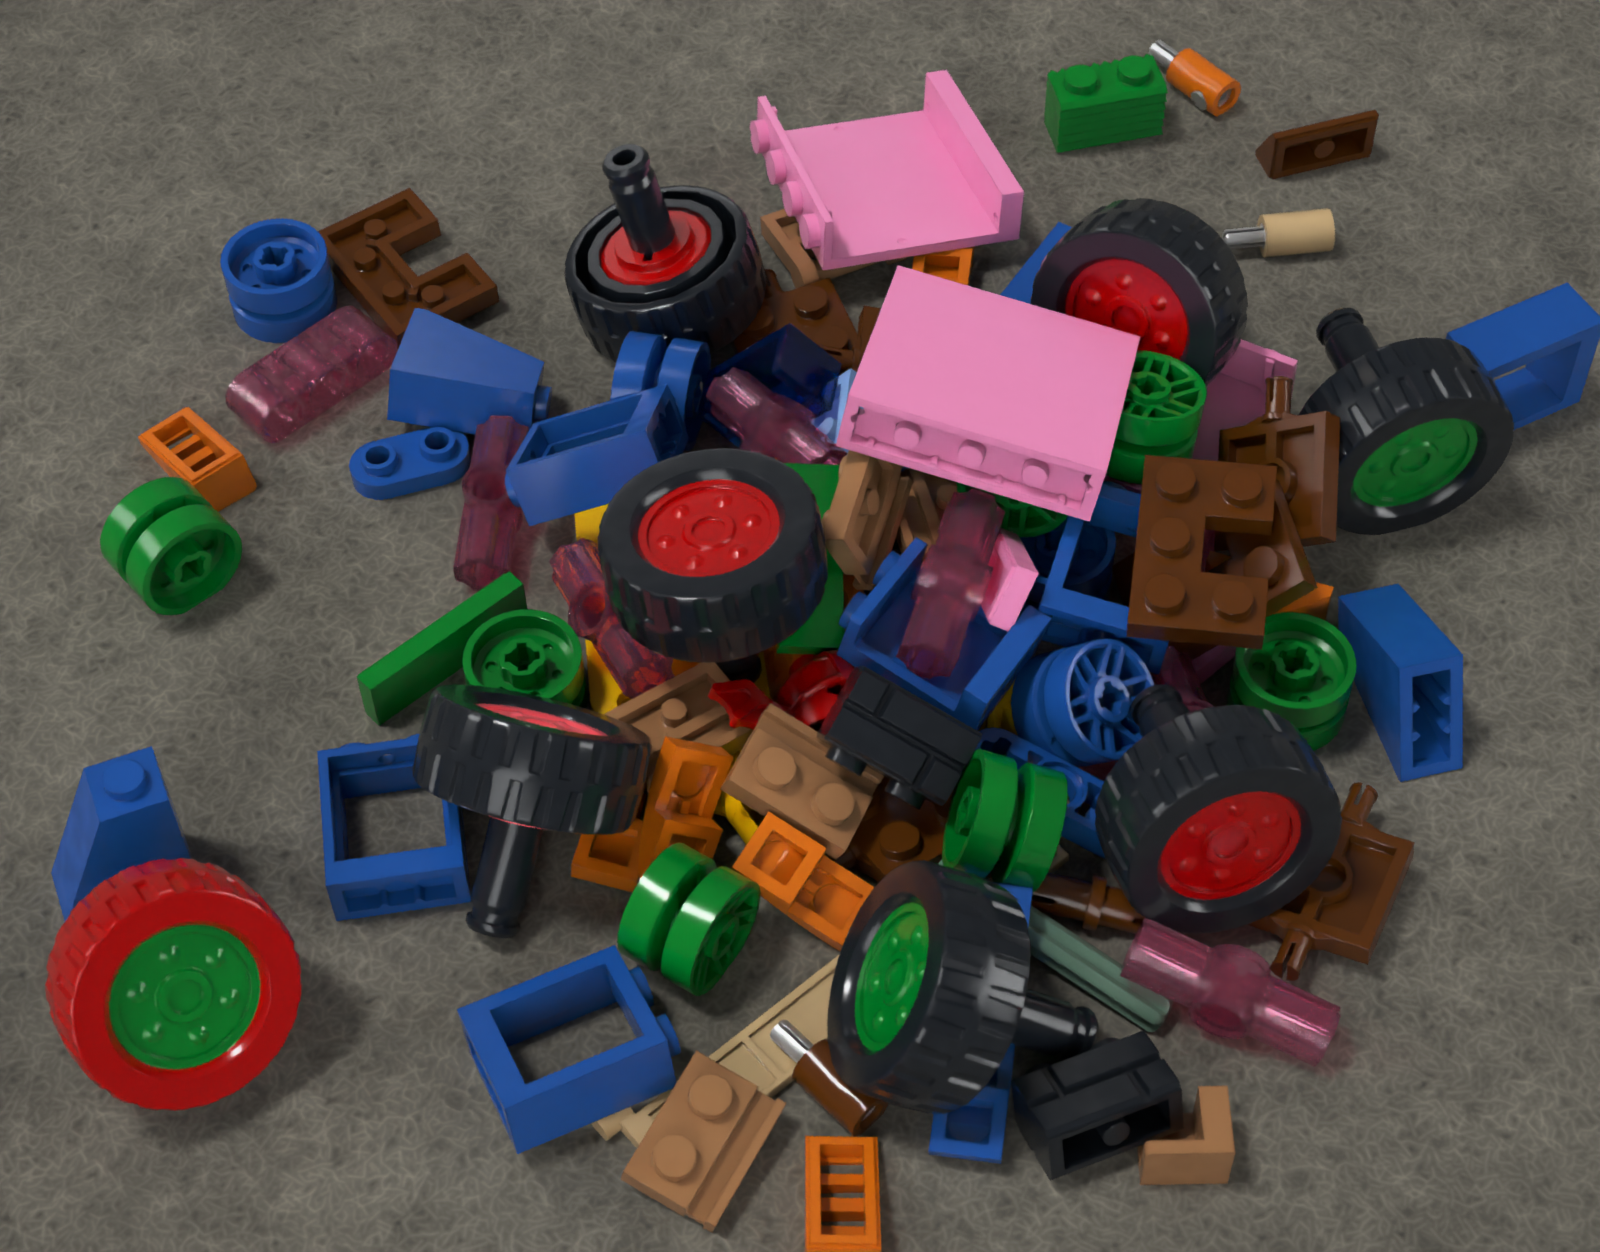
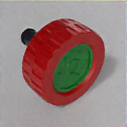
[45,858,302,1111]

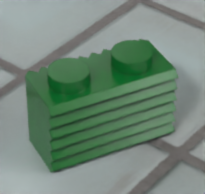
[1044,54,1168,153]

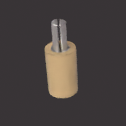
[1222,208,1335,258]

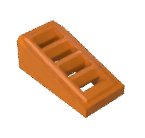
[138,407,257,512]
[805,1136,882,1252]

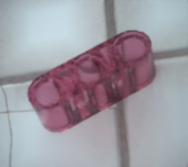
[225,306,398,443]

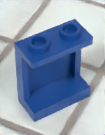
[837,537,1052,731]

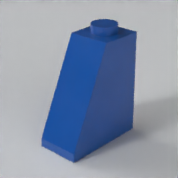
[387,308,552,442]
[1338,583,1463,782]
[51,746,192,921]

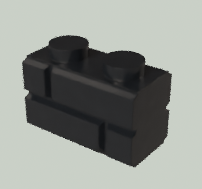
[816,666,982,810]
[1011,1030,1184,1181]

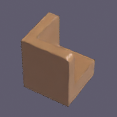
[1137,1086,1235,1185]

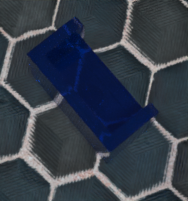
[698,323,842,452]

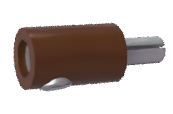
[770,1020,889,1136]

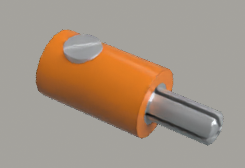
[1149,40,1241,117]

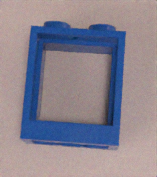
[1446,282,1600,430]
[505,383,689,526]
[1038,481,1169,674]
[317,734,472,921]
[457,945,681,1154]

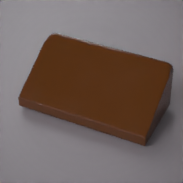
[1255,110,1379,179]

